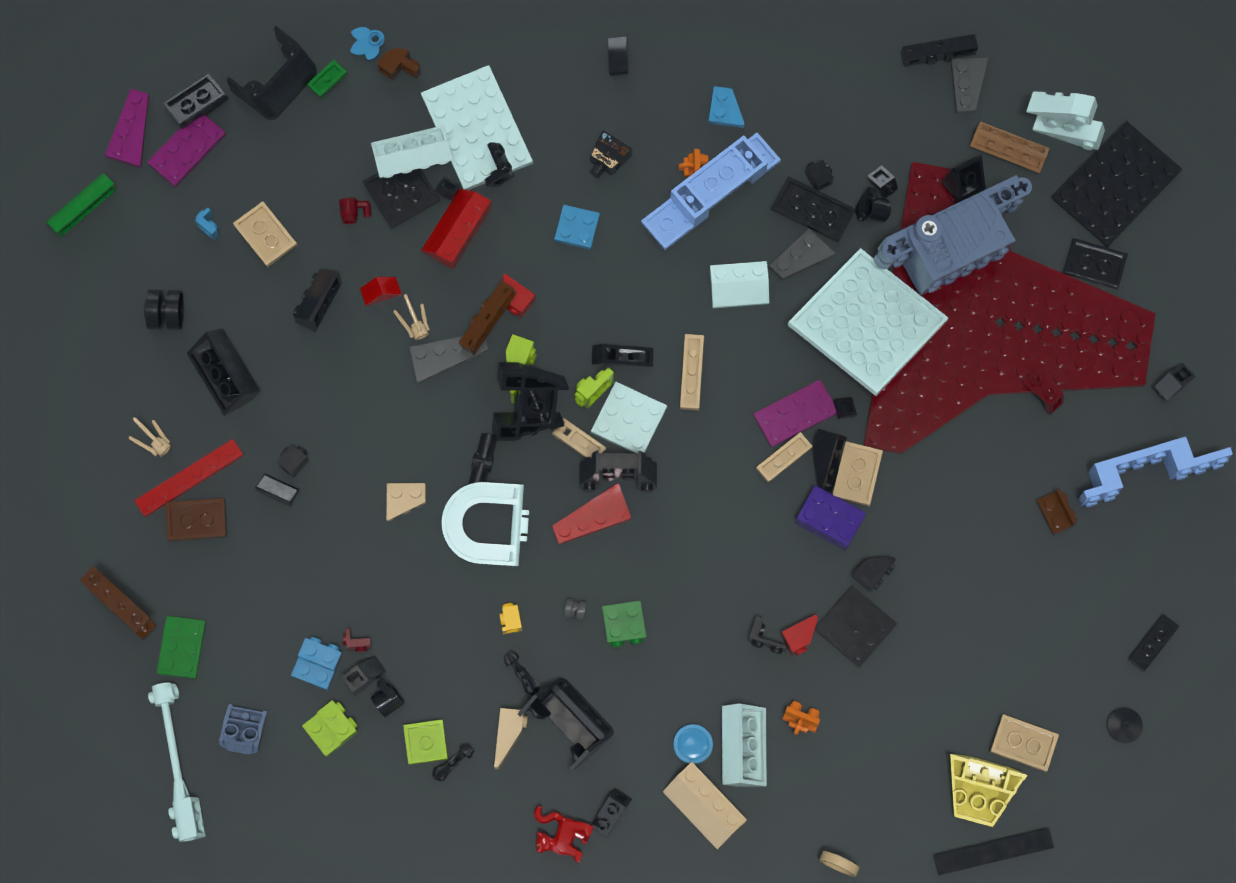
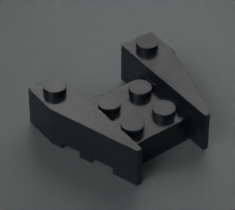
[492,362,569,441]
[580,450,657,493]

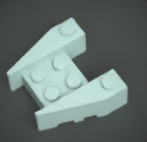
[1026,92,1105,150]

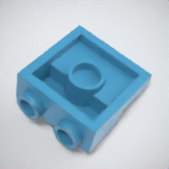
[291,637,343,691]

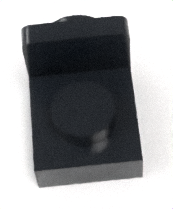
[867,165,898,199]

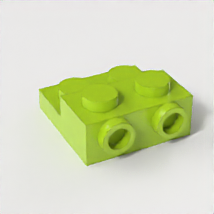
[574,367,614,409]
[302,700,358,757]

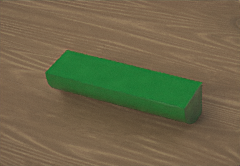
[46,173,117,239]

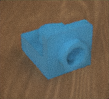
[195,208,219,240]

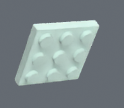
[591,382,667,453]

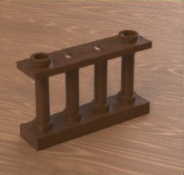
[80,566,157,641]

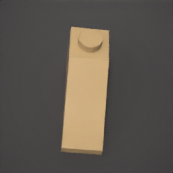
[494,708,528,770]

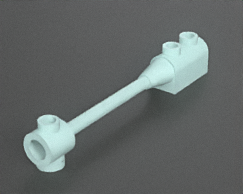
[148,683,206,842]

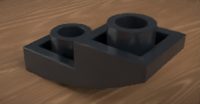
[608,36,629,75]

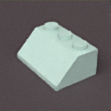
[709,261,769,308]

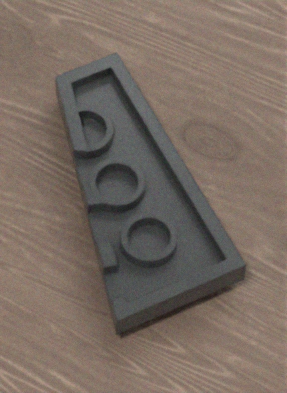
[410,336,488,385]

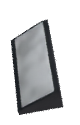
[255,474,299,507]

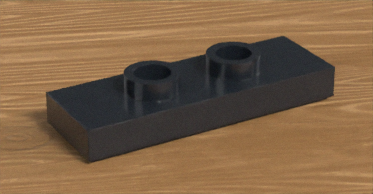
[1129,614,1180,672]

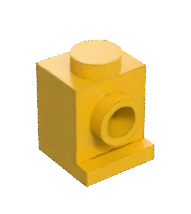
[499,603,522,635]

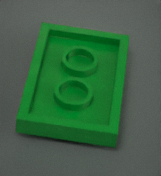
[157,616,206,680]

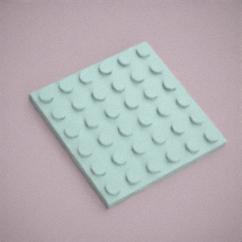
[788,248,948,396]

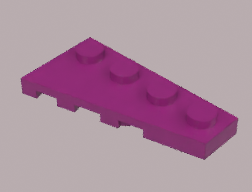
[105,89,149,168]

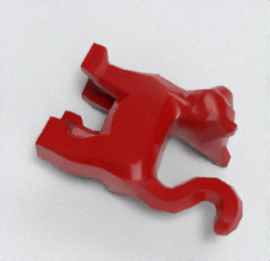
[534,806,594,863]

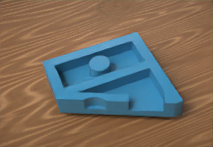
[708,86,744,128]

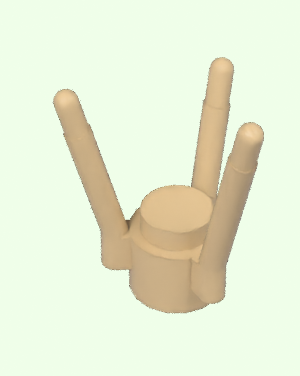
[393,294,430,340]
[129,417,171,457]

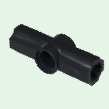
[468,433,497,485]

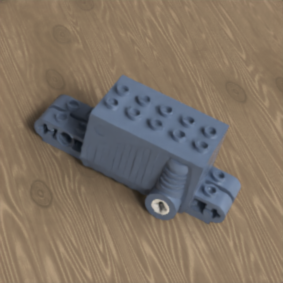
[874,175,1032,296]

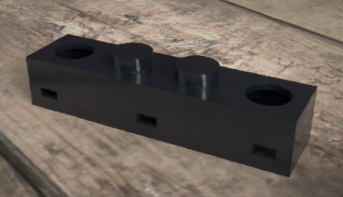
[901,34,978,67]

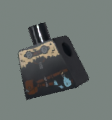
[590,130,632,178]

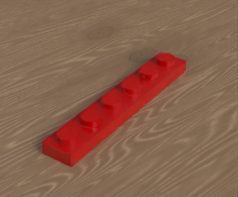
[134,439,244,518]

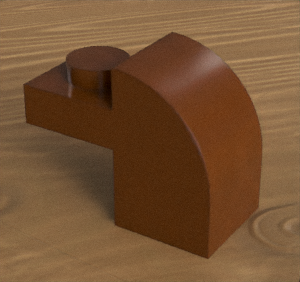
[377,48,421,80]

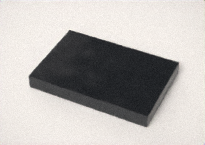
[163,73,228,129]
[1063,238,1128,290]

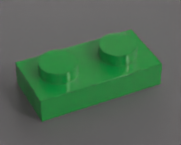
[307,60,347,99]

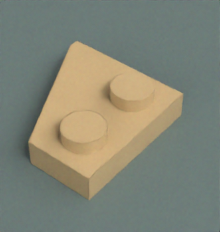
[386,483,426,521]

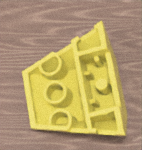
[950,754,1027,827]

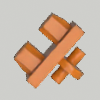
[678,149,708,177]
[782,701,820,735]

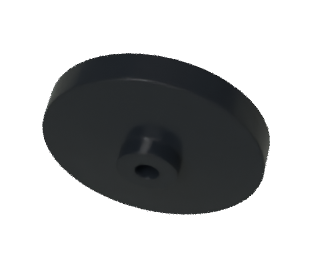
[1107,708,1143,743]

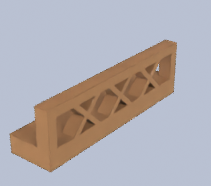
[970,121,1050,173]

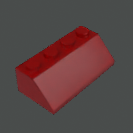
[421,189,492,269]

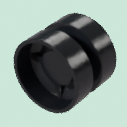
[144,289,184,330]

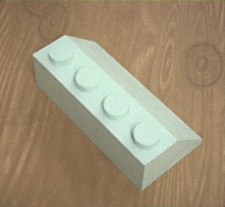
[371,125,453,178]
[722,704,767,787]

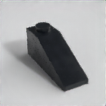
[592,344,653,367]
[813,429,847,492]

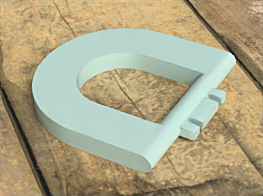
[442,482,529,566]

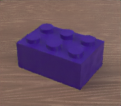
[795,485,866,551]

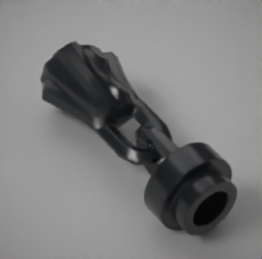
[504,651,539,694]
[432,743,474,782]

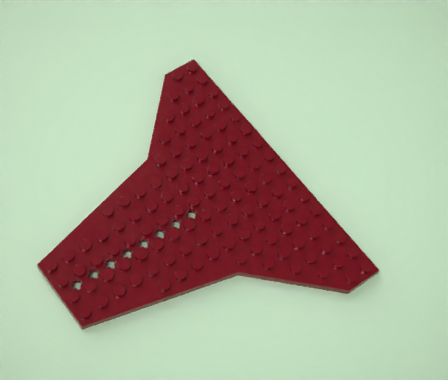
[864,162,1156,454]

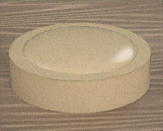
[819,851,860,877]

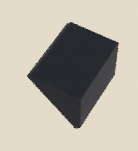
[942,155,986,203]

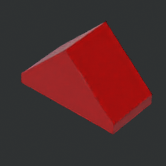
[360,277,402,306]

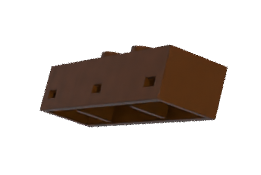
[459,280,517,355]

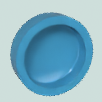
[673,724,713,765]

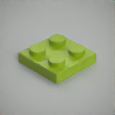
[403,720,448,765]

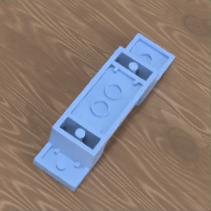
[641,133,781,251]
[1078,437,1233,508]

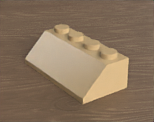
[663,762,747,850]

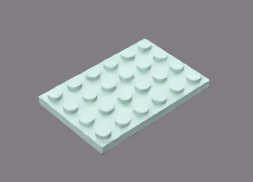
[421,65,533,190]

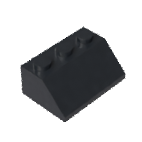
[293,268,342,332]

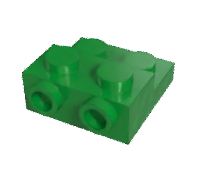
[602,601,646,648]

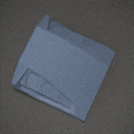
[219,704,267,755]

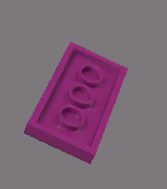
[147,115,226,188]
[753,380,837,448]

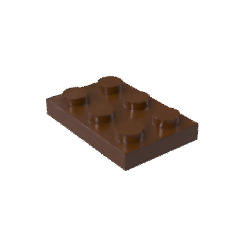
[166,498,227,542]

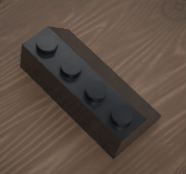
[187,328,260,415]

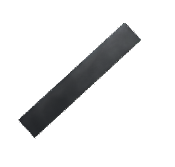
[933,828,1054,876]

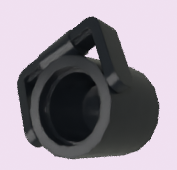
[855,187,891,223]
[371,680,405,718]

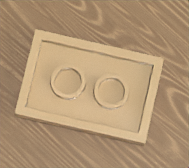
[233,201,298,268]
[833,442,883,506]
[990,714,1059,772]

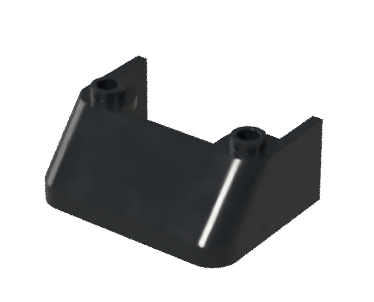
[227,26,317,120]
[518,678,614,772]

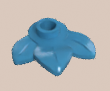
[350,27,385,61]

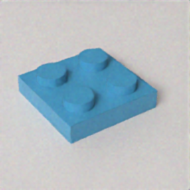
[554,205,600,250]

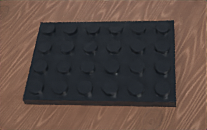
[1051,120,1182,248]

